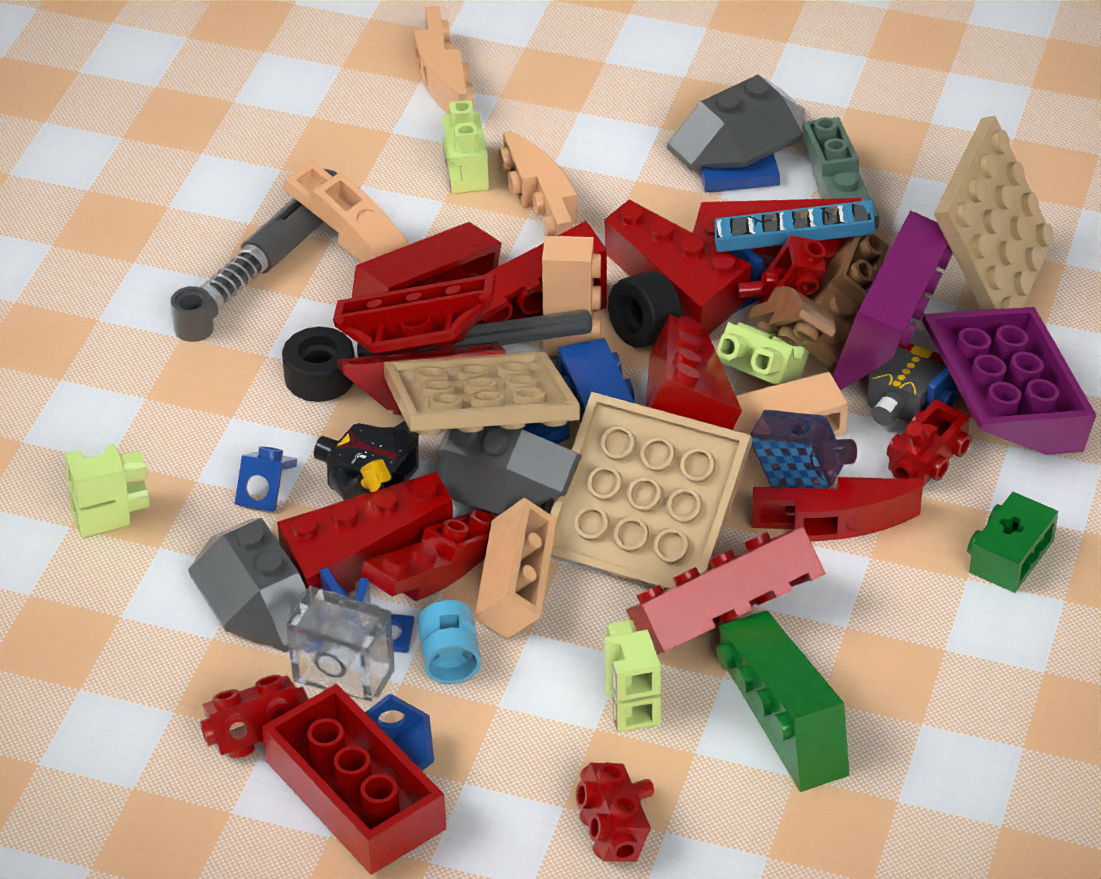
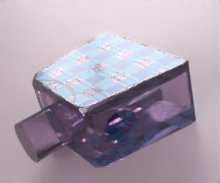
[750,410,857,489]

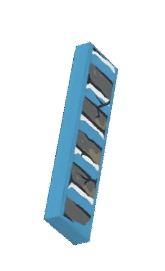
[715,200,875,252]

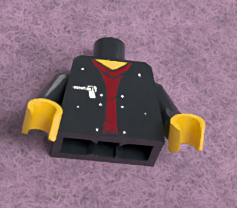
[314,420,420,501]

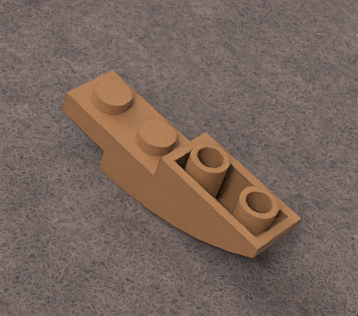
[802,234,889,367]
[746,286,836,347]

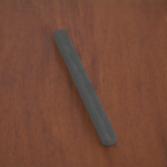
[357,310,592,357]

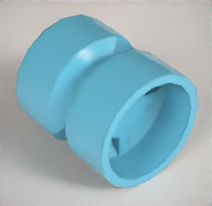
[417,600,482,684]

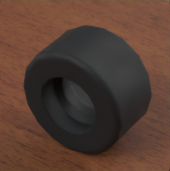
[608,271,682,348]
[282,326,355,402]

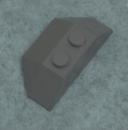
[667,74,805,170]
[437,425,582,515]
[188,518,324,652]

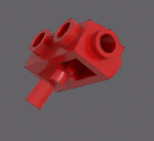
[737,235,826,304]
[886,399,972,487]
[199,675,308,758]
[576,762,655,862]

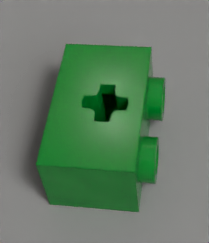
[967,491,1058,593]

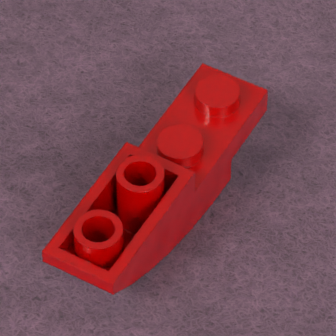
[752,477,923,541]
[360,510,495,601]

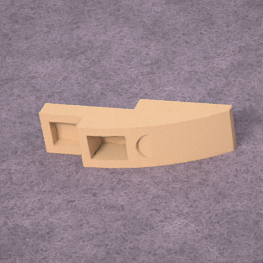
[414,6,474,114]
[498,131,577,236]
[284,160,410,263]

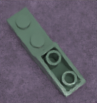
[803,117,879,229]

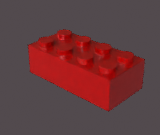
[262,683,446,875]

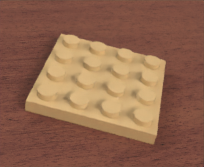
[934,116,1054,310]
[384,351,580,435]
[550,392,753,590]

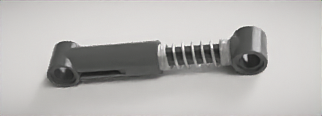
[171,169,337,342]

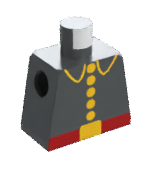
[868,343,958,426]

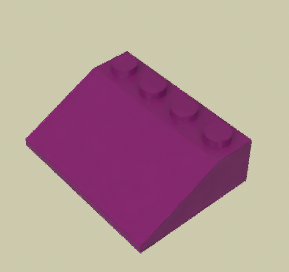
[832,210,953,390]
[922,307,1096,455]

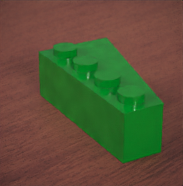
[716,611,850,792]

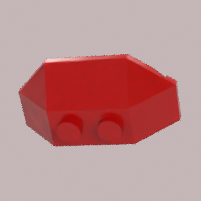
[333,273,496,355]
[337,343,505,415]

